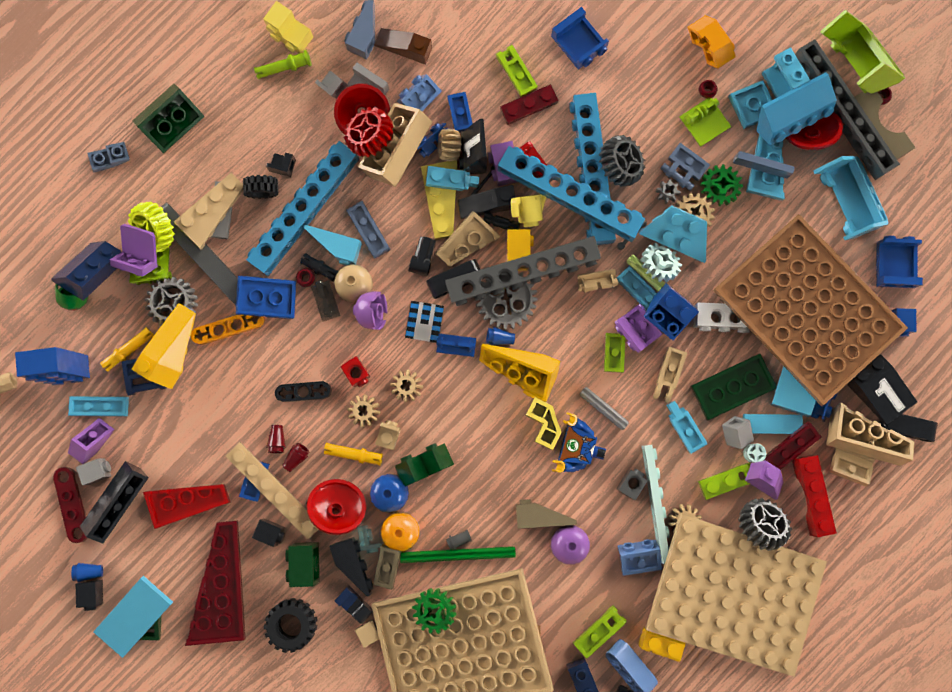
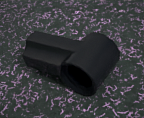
[408,236,436,277]

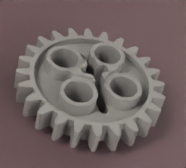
[476,272,538,330]

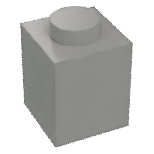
[76,458,111,485]

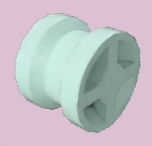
[743,443,766,463]

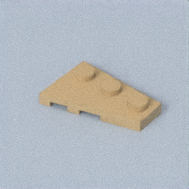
[435,211,501,266]

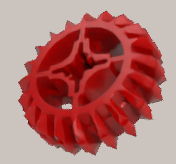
[343,107,394,158]

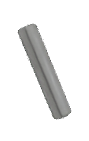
[580,387,629,430]

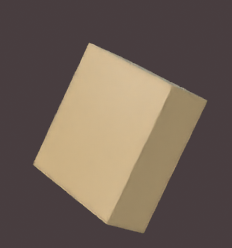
[355,619,379,648]

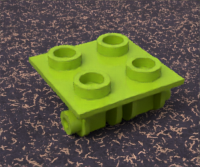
[679,98,732,147]
[129,248,172,285]

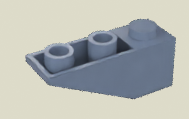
[344,0,375,59]

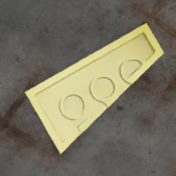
[421,161,458,240]

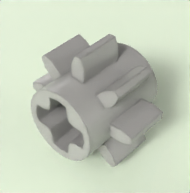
[656,179,681,204]

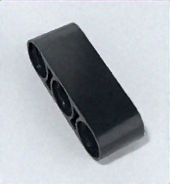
[426,259,481,299]
[879,414,938,442]

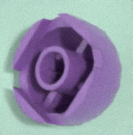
[353,291,387,330]
[551,525,590,565]

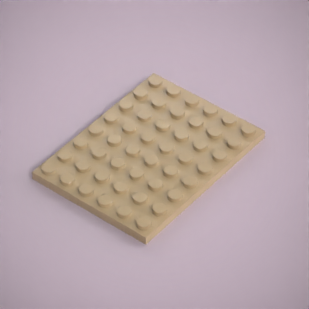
[645,514,827,677]
[371,568,554,692]

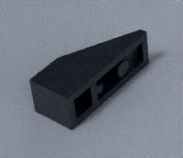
[458,185,516,219]

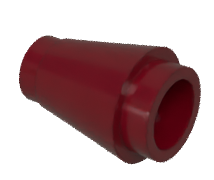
[266,425,286,454]
[282,443,309,472]

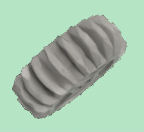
[145,277,198,326]

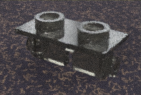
[311,280,341,322]

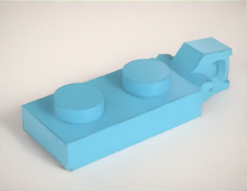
[426,166,479,191]
[666,401,707,454]

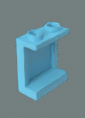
[762,47,810,98]

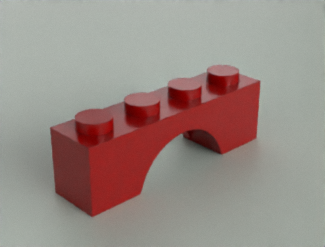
[792,455,837,538]

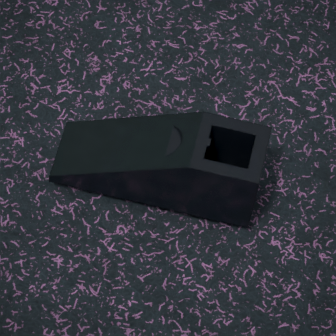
[329,537,374,596]

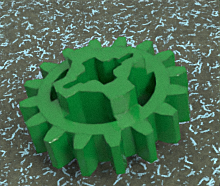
[700,164,743,206]
[412,588,457,634]

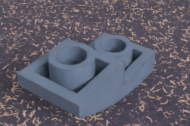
[87,142,130,173]

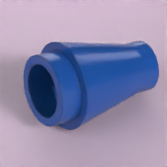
[486,327,515,345]
[71,563,103,583]

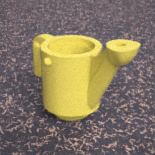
[510,185,553,227]

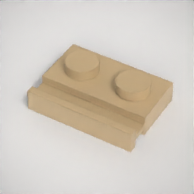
[829,448,875,487]

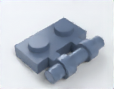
[660,143,710,191]

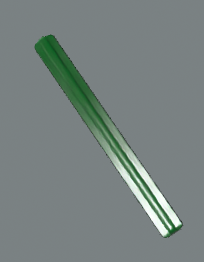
[400,547,516,563]

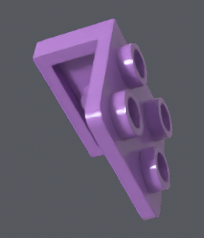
[110,224,157,277]
[615,303,664,353]

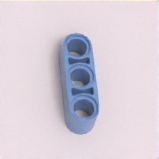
[606,639,658,692]

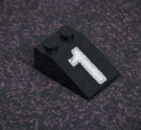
[459,119,487,175]
[847,354,917,426]

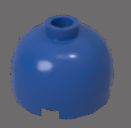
[370,474,409,513]

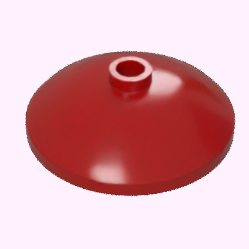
[334,83,390,141]
[786,112,843,150]
[307,479,366,535]

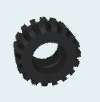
[264,598,317,653]

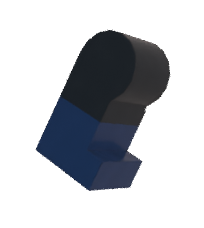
[335,585,373,624]

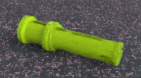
[254,49,312,79]

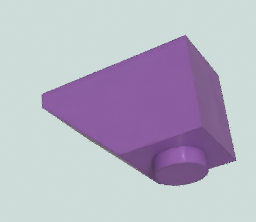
[68,418,114,464]
[745,460,783,500]

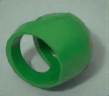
[54,283,89,311]

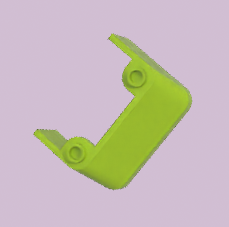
[820,10,905,94]

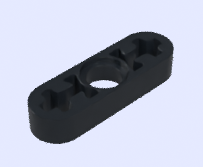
[275,381,332,402]

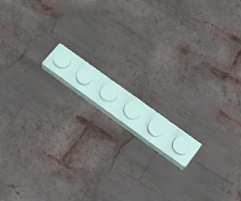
[642,445,670,564]

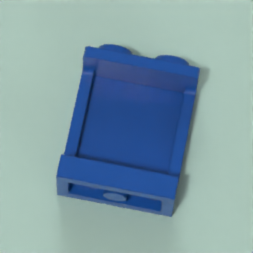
[551,7,609,70]
[876,236,923,288]

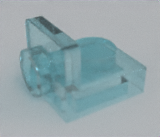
[357,525,382,553]

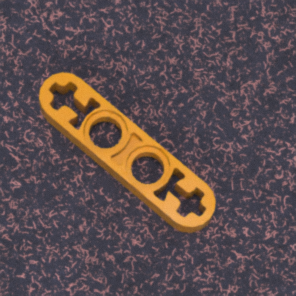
[191,315,265,345]

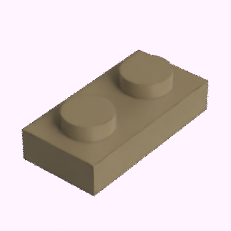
[373,545,401,590]

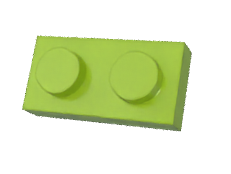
[604,333,625,373]

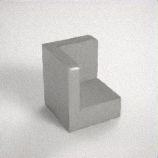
[315,71,348,99]
[722,416,754,449]

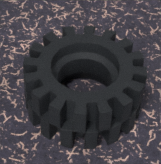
[243,175,278,199]

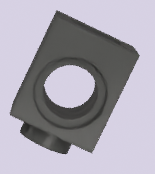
[617,469,648,501]

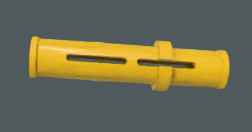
[100,327,154,372]
[324,442,383,466]

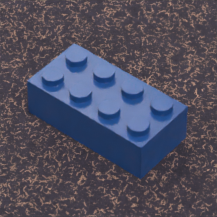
[15,347,90,385]

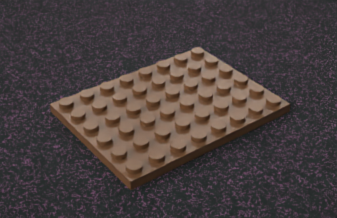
[713,214,908,406]

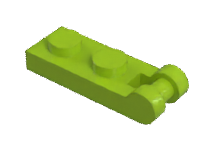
[495,45,538,97]
[698,462,751,500]
[573,605,627,659]

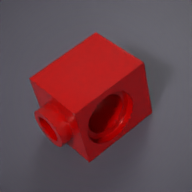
[340,356,371,388]

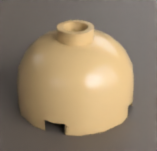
[334,264,373,303]

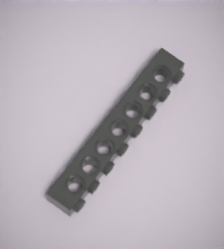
[795,39,900,180]
[445,236,601,306]

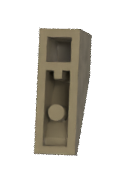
[516,499,577,529]

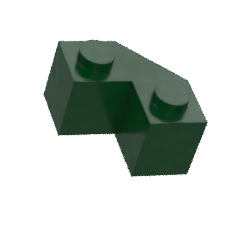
[395,443,454,487]

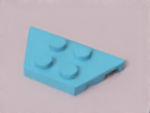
[638,205,707,263]

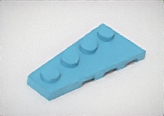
[746,134,785,201]

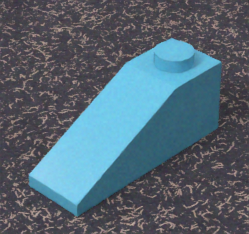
[304,225,362,266]

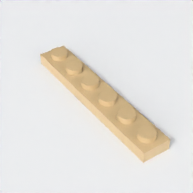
[226,442,318,539]

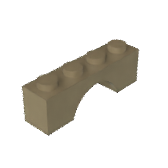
[855,92,915,160]

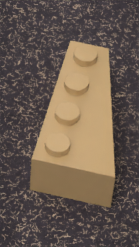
[826,403,914,466]

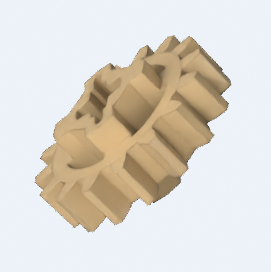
[676,193,715,227]

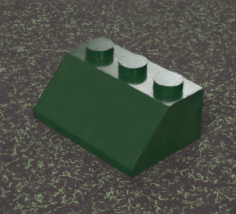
[132,84,205,154]

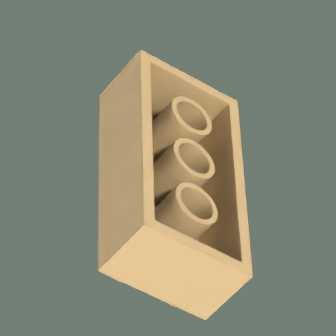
[358,103,432,187]

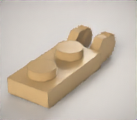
[653,347,687,403]

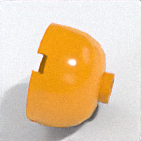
[381,512,420,551]

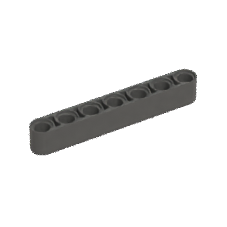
[161,202,237,305]

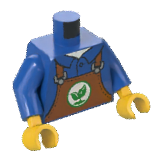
[552,412,606,473]

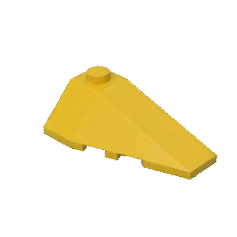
[131,303,196,389]
[479,344,561,402]

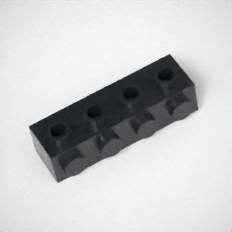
[80,461,149,544]

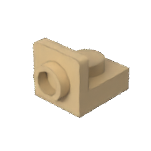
[375,420,401,450]

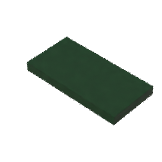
[690,354,777,421]

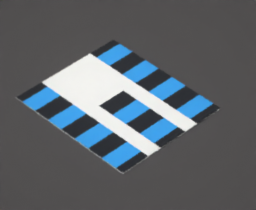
[405,301,444,343]

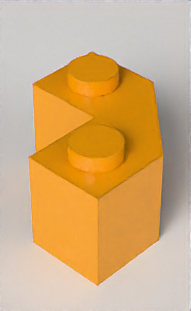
[687,15,736,69]

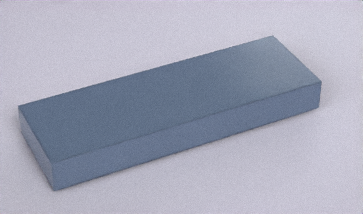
[733,151,795,179]
[346,201,391,259]

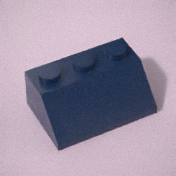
[51,241,121,301]

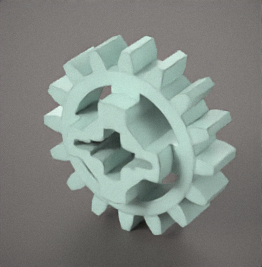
[640,243,682,283]

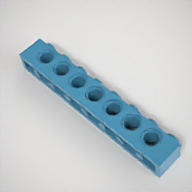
[569,93,616,245]
[246,141,359,276]
[498,146,646,243]

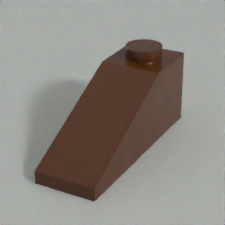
[374,28,432,65]

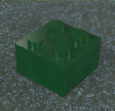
[285,542,320,587]

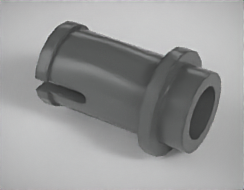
[446,530,472,550]

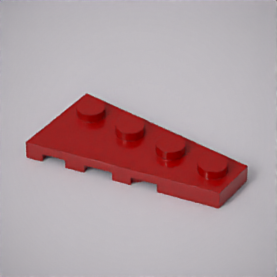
[143,484,230,529]

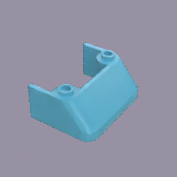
[813,156,888,240]

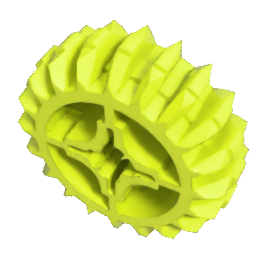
[128,201,175,253]

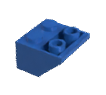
[644,283,699,340]

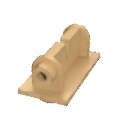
[577,269,618,293]

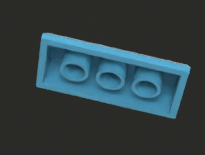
[756,72,837,146]

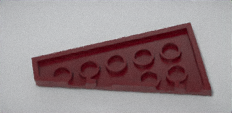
[185,520,246,646]

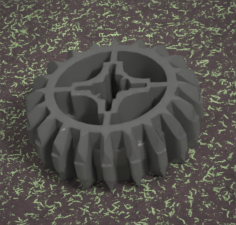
[599,135,646,187]
[738,498,792,551]

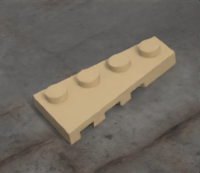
[174,173,243,250]

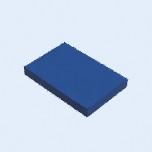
[235,276,296,319]

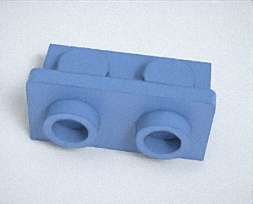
[397,74,442,111]
[618,539,662,576]

